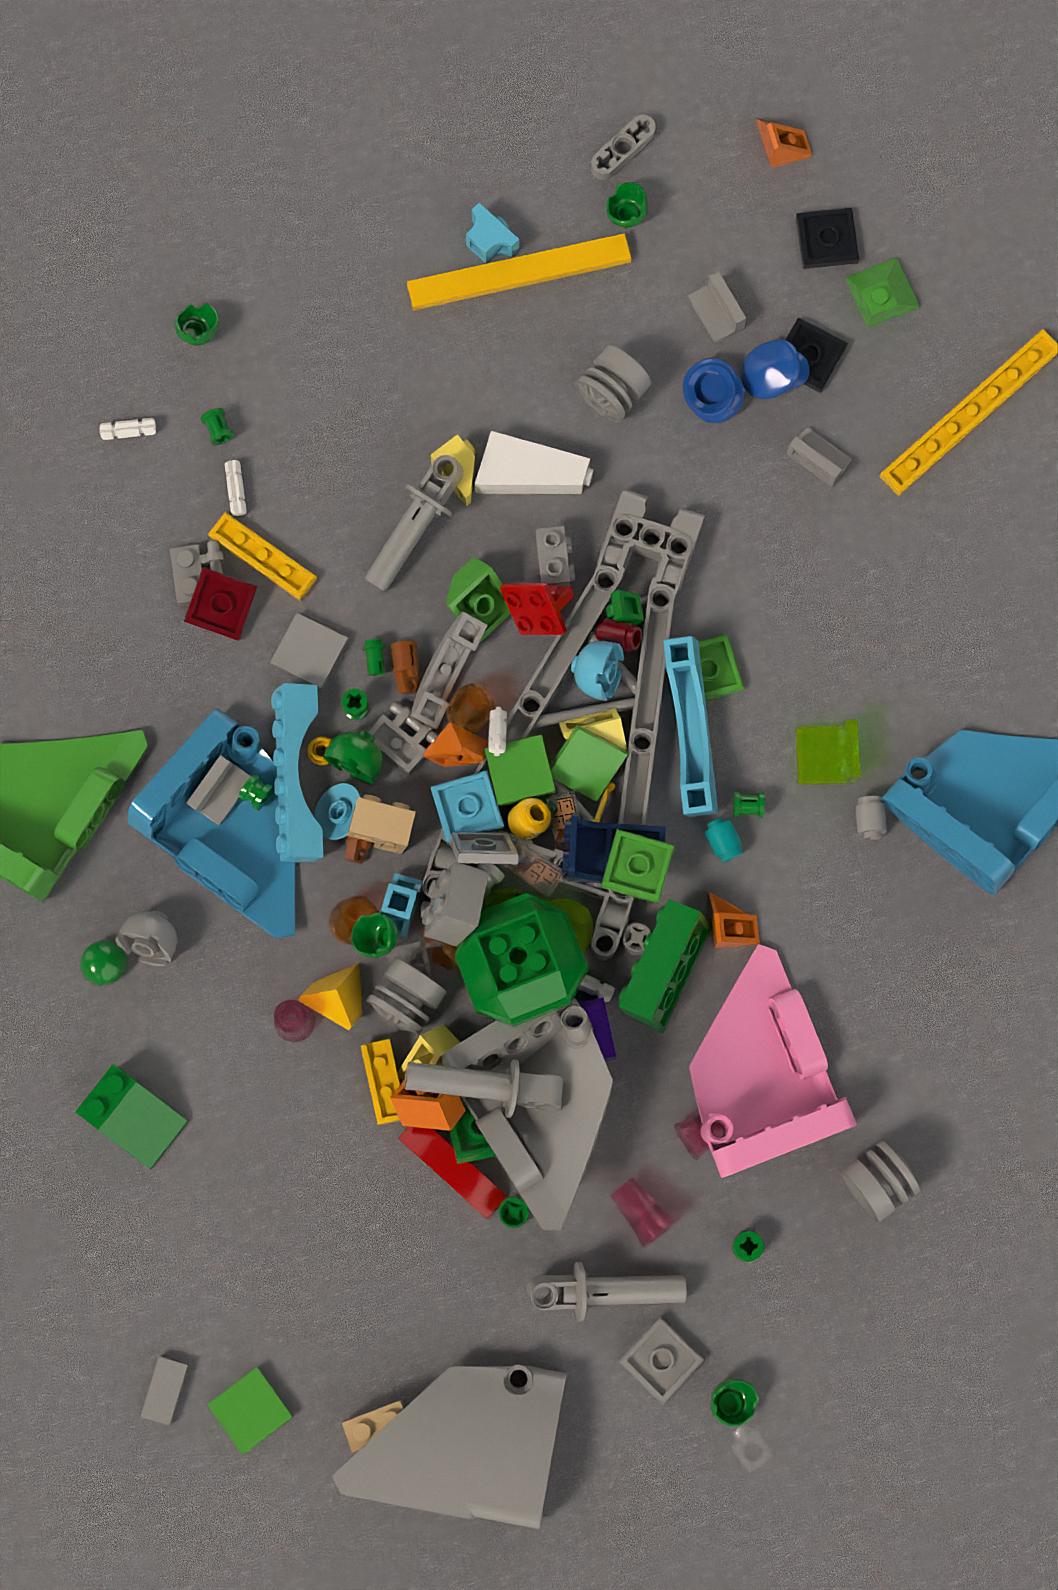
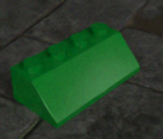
[618,899,712,1034]

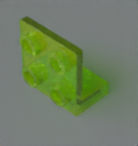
[795,719,860,785]

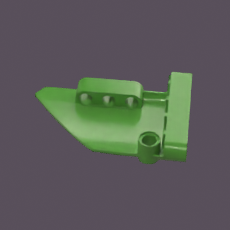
[0,730,149,903]

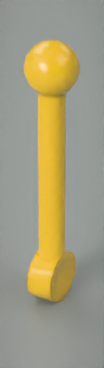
[592,781,615,822]

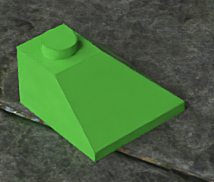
[845,257,920,328]
[446,556,511,643]

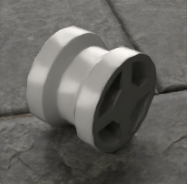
[621,923,651,955]

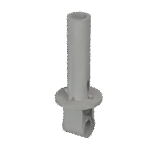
[364,455,463,592]
[404,1059,563,1118]
[526,1262,687,1322]

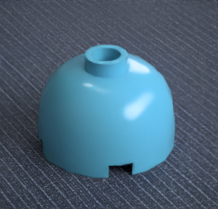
[571,641,624,701]

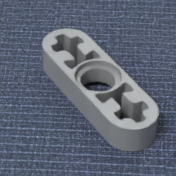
[591,115,656,180]

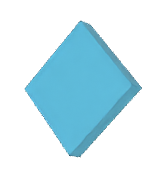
[430,771,504,845]

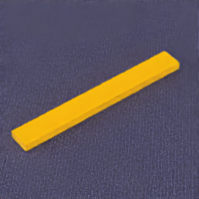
[406,233,631,311]
[879,329,1058,496]

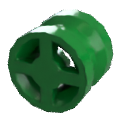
[238,774,274,811]
[732,1231,764,1262]

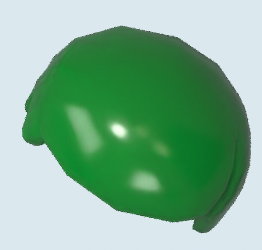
[606,182,648,229]
[174,303,219,346]
[351,912,398,958]
[80,940,127,987]
[710,1379,759,1427]

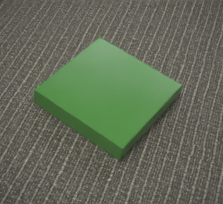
[699,634,744,701]
[550,725,628,802]
[484,734,556,807]
[601,829,675,904]
[207,1367,293,1455]

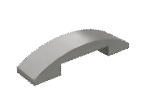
[411,612,488,729]

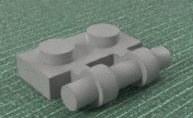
[170,541,224,607]
[368,701,438,775]

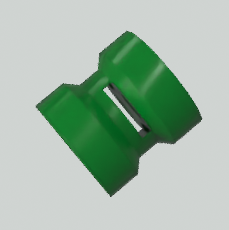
[499,1197,529,1228]

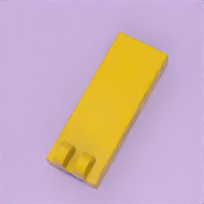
[360,1038,400,1125]

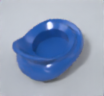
[741,340,810,399]
[683,358,744,423]

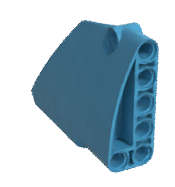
[127,708,295,939]
[881,730,1058,895]

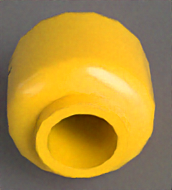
[508,797,551,840]

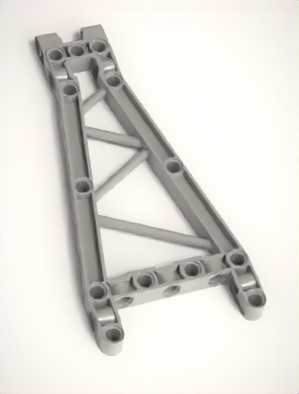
[422,488,705,960]

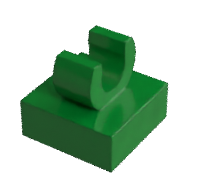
[606,589,644,625]

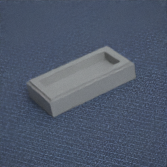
[140,1356,189,1426]

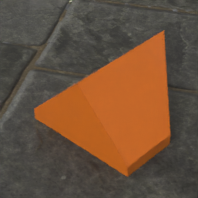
[756,118,812,167]
[423,722,488,767]
[708,891,760,949]

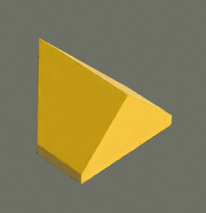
[298,963,363,1031]

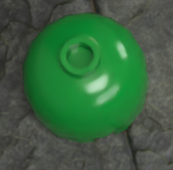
[323,730,383,784]

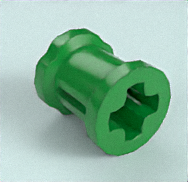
[200,408,235,446]
[341,689,369,720]
[733,791,765,818]

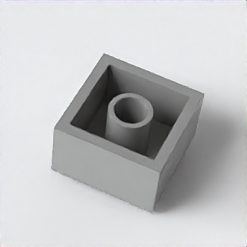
[422,861,489,947]

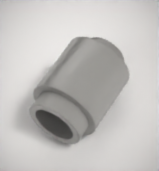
[855,796,887,840]

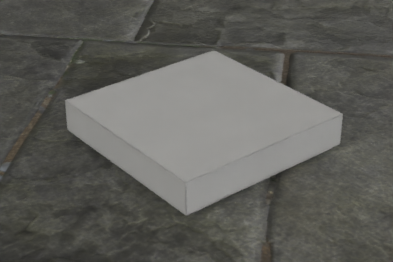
[270,613,349,690]
[449,832,519,864]
[618,1316,704,1405]

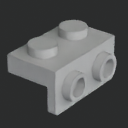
[536,526,575,586]

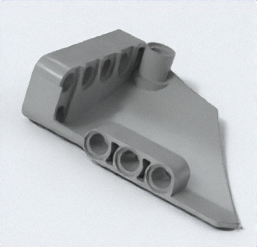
[440,997,614,1231]
[332,1364,567,1529]

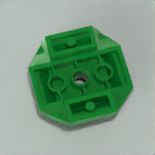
[455,893,589,1027]

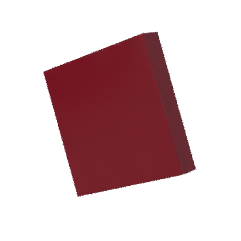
[184,567,258,641]

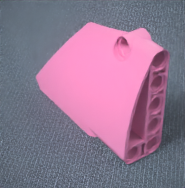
[689,944,857,1178]

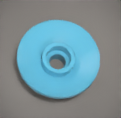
[314,783,362,840]

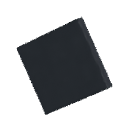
[796,208,859,269]
[786,318,848,393]

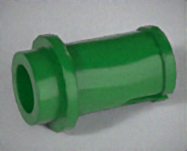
[363,639,386,676]

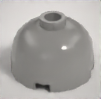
[115,910,178,966]

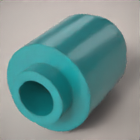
[704,817,744,863]

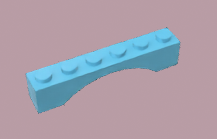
[663,636,719,817]
[271,683,324,863]

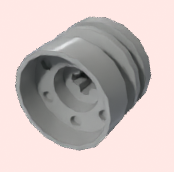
[575,345,651,422]
[366,958,447,1035]
[840,1141,921,1223]

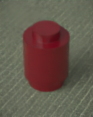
[596,618,642,652]

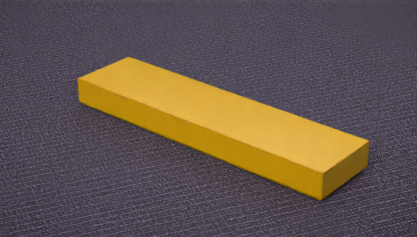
[208,512,317,601]

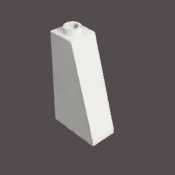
[475,431,594,494]

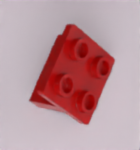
[500,582,575,635]

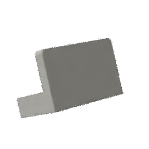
[688,271,746,343]
[786,428,852,487]
[186,755,251,825]

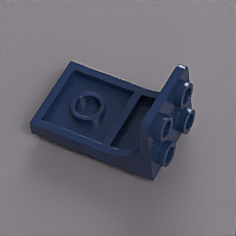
[562,813,666,883]

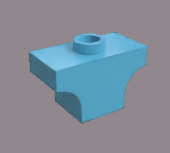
[466,203,519,264]
[381,873,423,939]

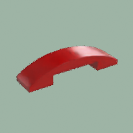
[398,1126,507,1219]

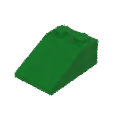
[75,1064,188,1169]

